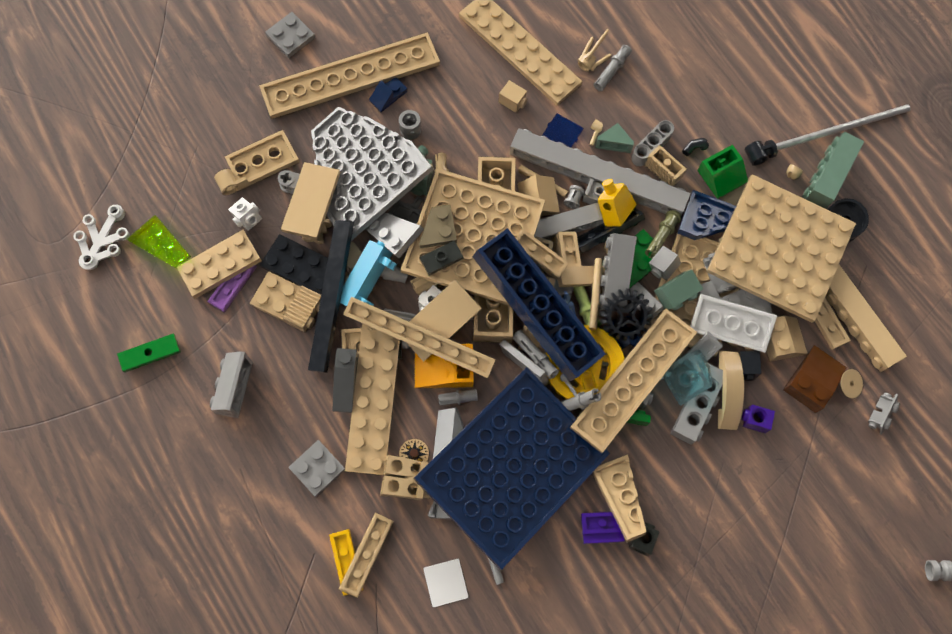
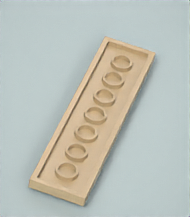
[459,0,582,106]
[570,309,697,453]
[345,323,400,475]

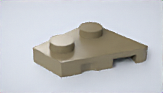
[419,205,457,248]

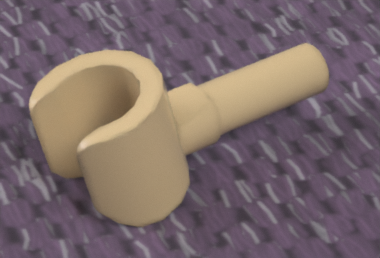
[590,120,603,146]

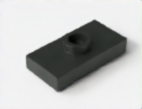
[420,241,463,276]

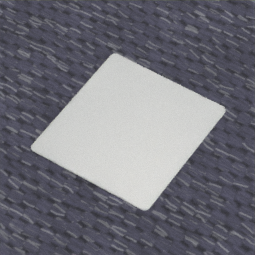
[424,559,468,607]

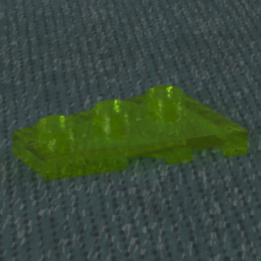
[126,215,191,269]

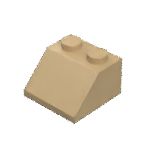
[767,316,808,362]

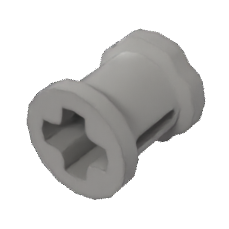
[563,185,585,209]

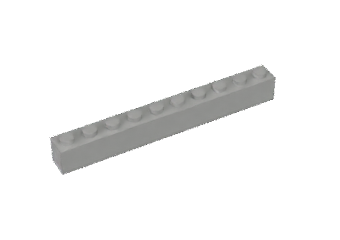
[510,128,690,215]

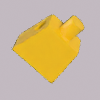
[598,179,637,226]

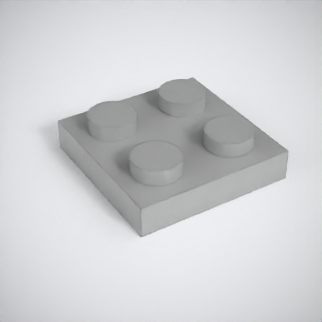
[265,12,315,58]
[288,440,345,497]

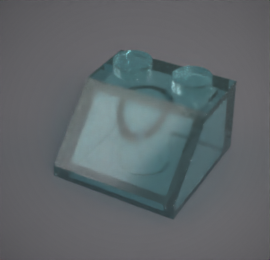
[663,350,712,406]

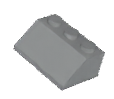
[210,352,253,418]

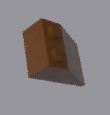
[783,345,847,413]

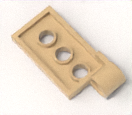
[214,130,299,195]

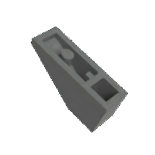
[332,348,359,413]

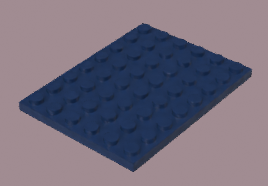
[413,367,610,570]

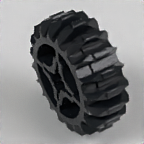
[600,288,653,341]

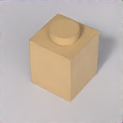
[499,80,528,113]

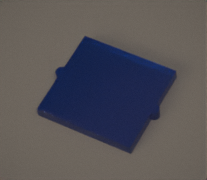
[542,113,584,148]

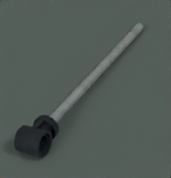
[744,104,910,166]

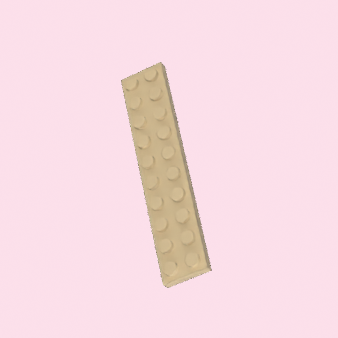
[259,32,440,119]

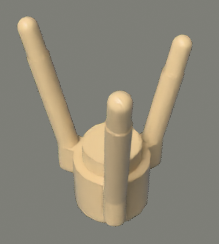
[578,29,612,71]

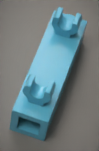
[340,240,397,306]

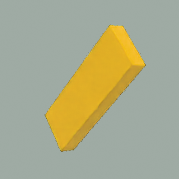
[329,529,364,596]

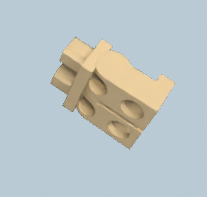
[380,455,431,500]

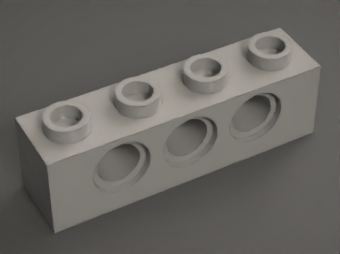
[670,362,723,445]

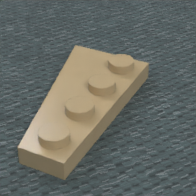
[592,454,646,542]

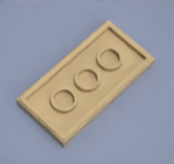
[281,162,341,240]
[406,280,482,362]

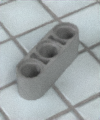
[631,120,674,166]

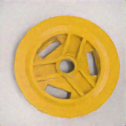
[546,325,624,400]

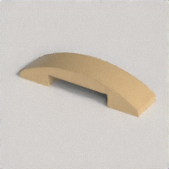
[718,351,744,430]

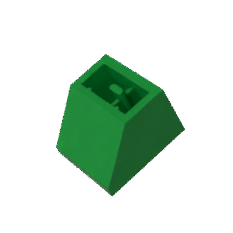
[697,144,748,199]

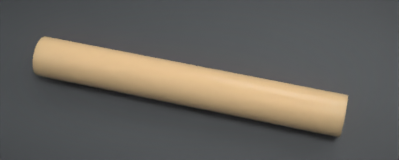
[518,165,569,198]

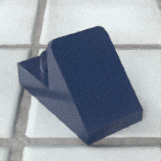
[369,77,408,113]

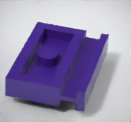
[581,512,625,544]

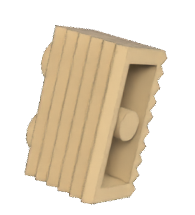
[645,145,687,186]
[283,286,321,332]

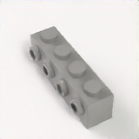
[599,233,637,313]

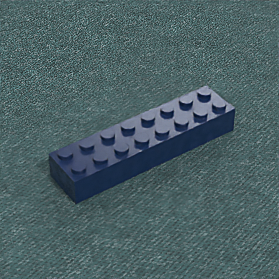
[472,228,605,381]

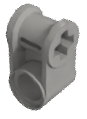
[278,170,300,194]

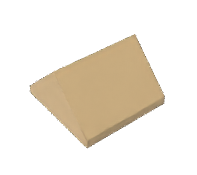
[518,175,560,216]

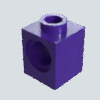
[741,405,775,433]

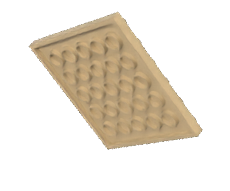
[401,169,545,305]
[706,174,856,323]

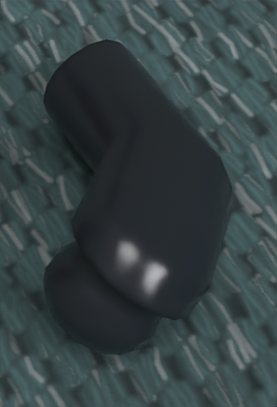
[682,138,709,156]

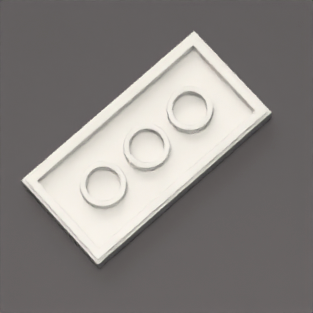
[690,294,777,353]

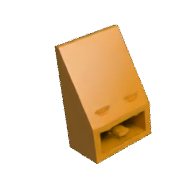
[415,344,474,388]

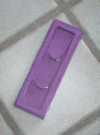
[207,265,257,313]

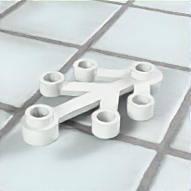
[73,205,130,270]

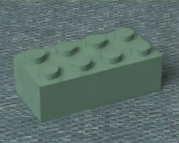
[802,131,864,209]

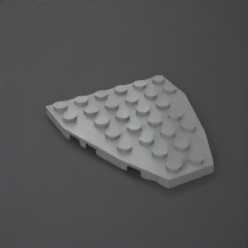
[311,107,434,241]

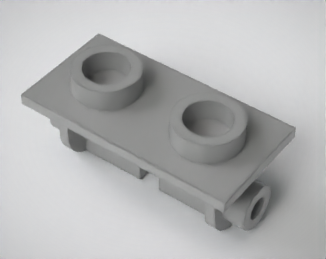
[868,392,900,435]

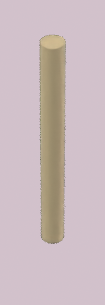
[589,258,602,331]

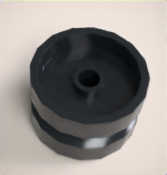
[827,198,869,243]

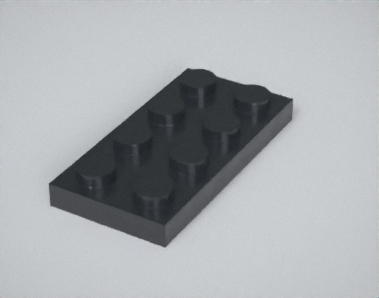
[260,234,328,295]

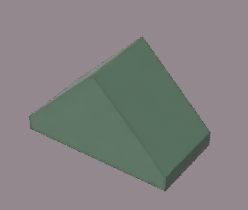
[595,123,634,153]

